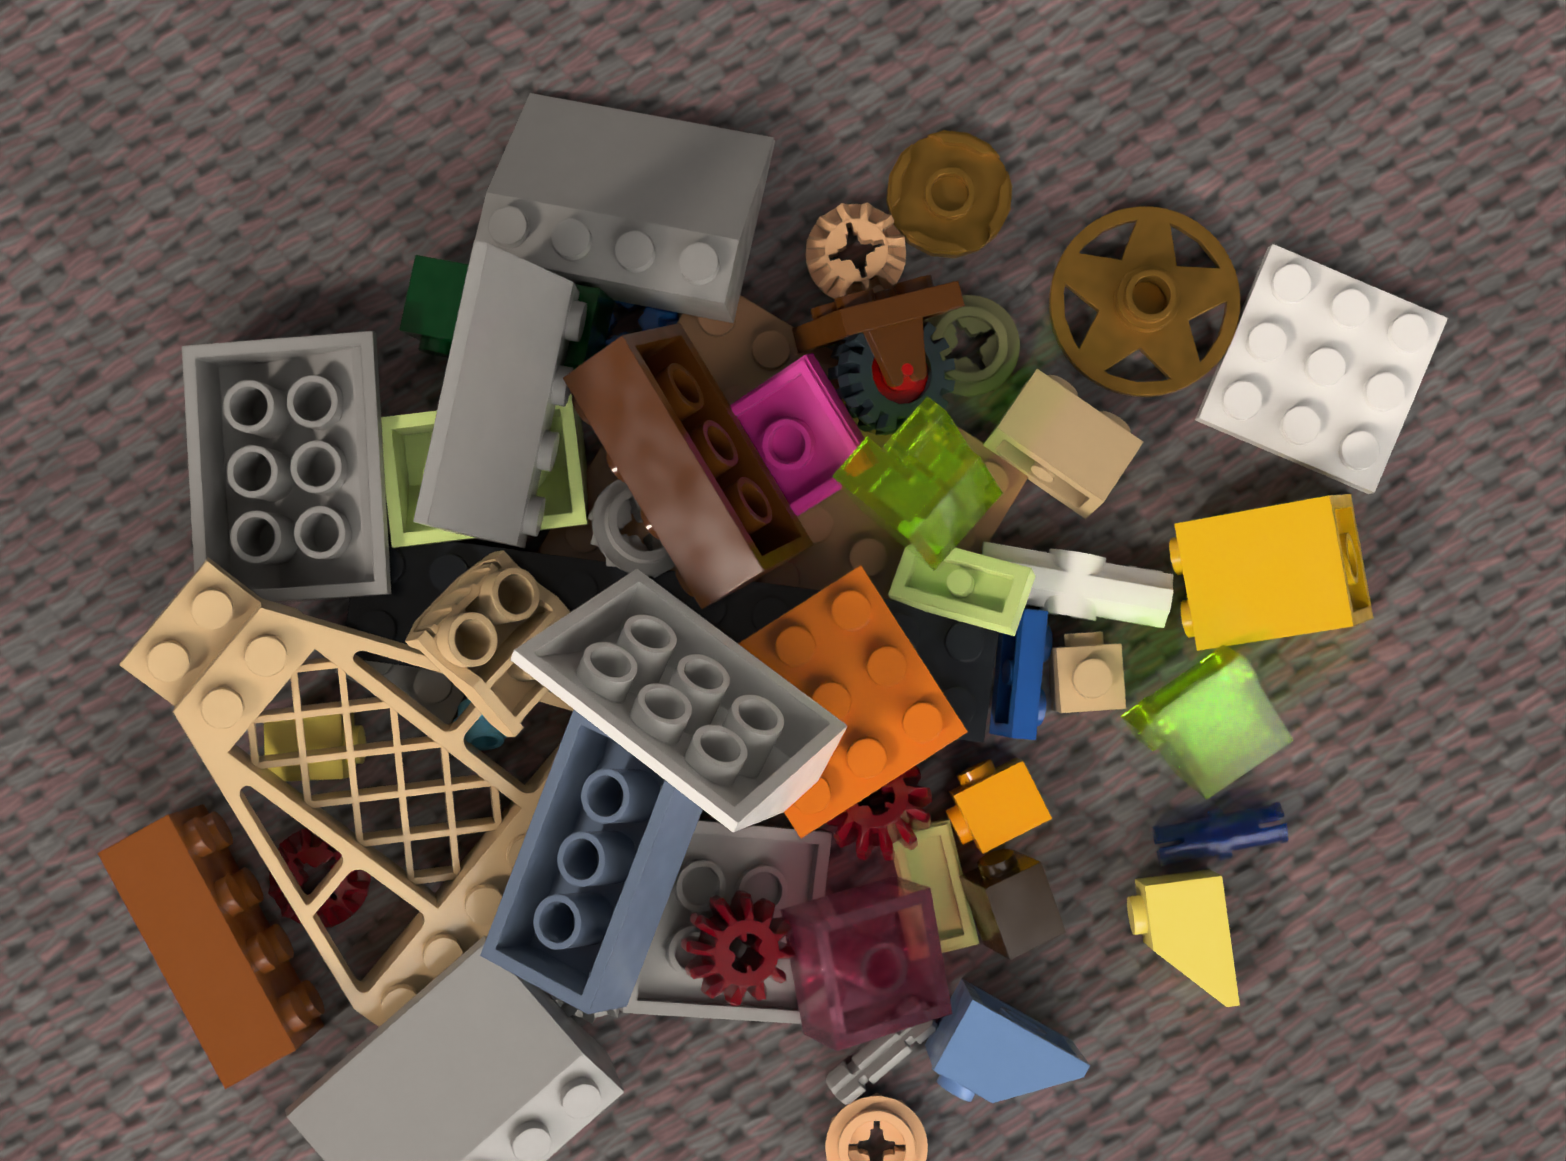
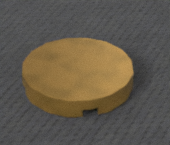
[886,130,1013,258]

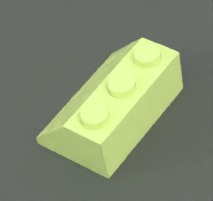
[381,394,588,548]

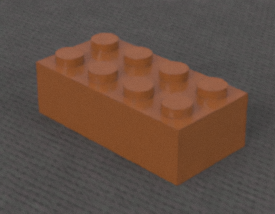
[97,804,325,1089]

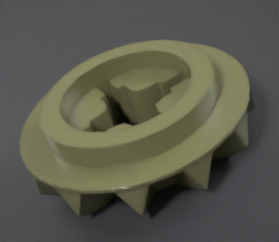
[924,295,1020,398]

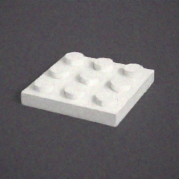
[1195,244,1448,494]

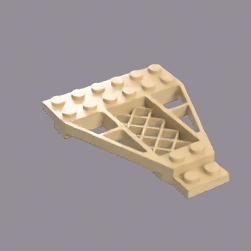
[120,557,573,1027]

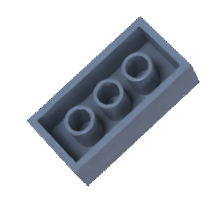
[480,709,703,1014]

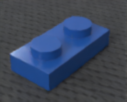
[989,609,1053,740]

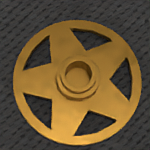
[1049,206,1240,397]

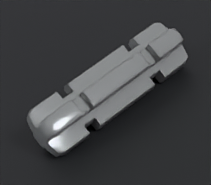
[826,1001,938,1105]

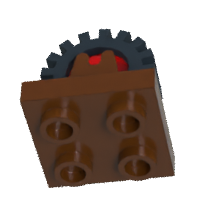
[792,275,965,435]

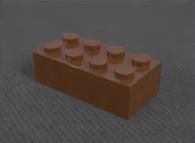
[563,323,814,609]

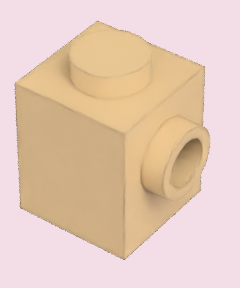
[1048,632,1126,713]

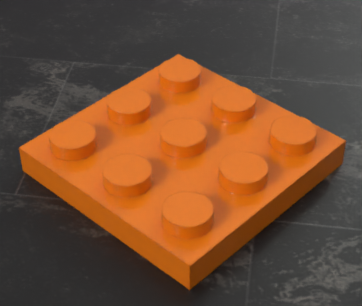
[738,565,968,839]

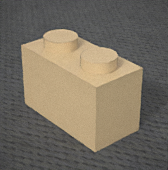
[983,369,1143,519]

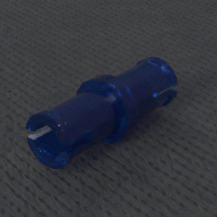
[1152,802,1289,867]

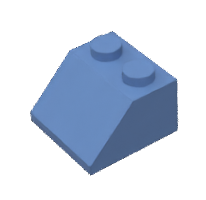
[925,979,1090,1103]

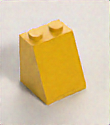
[1169,494,1373,651]

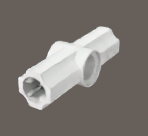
[982,542,1174,628]

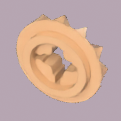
[806,202,906,299]
[825,1093,928,1161]

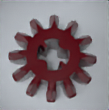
[826,766,932,862]
[681,890,796,1006]

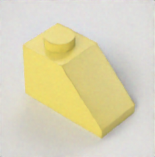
[1127,869,1240,1007]

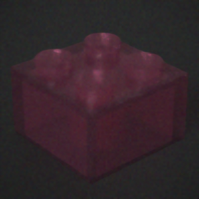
[781,876,953,1051]

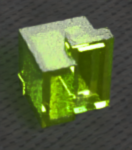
[832,396,1003,571]
[1121,645,1293,800]

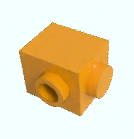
[945,757,1052,854]

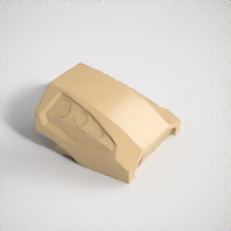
[405,550,570,737]

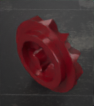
[267,828,371,927]

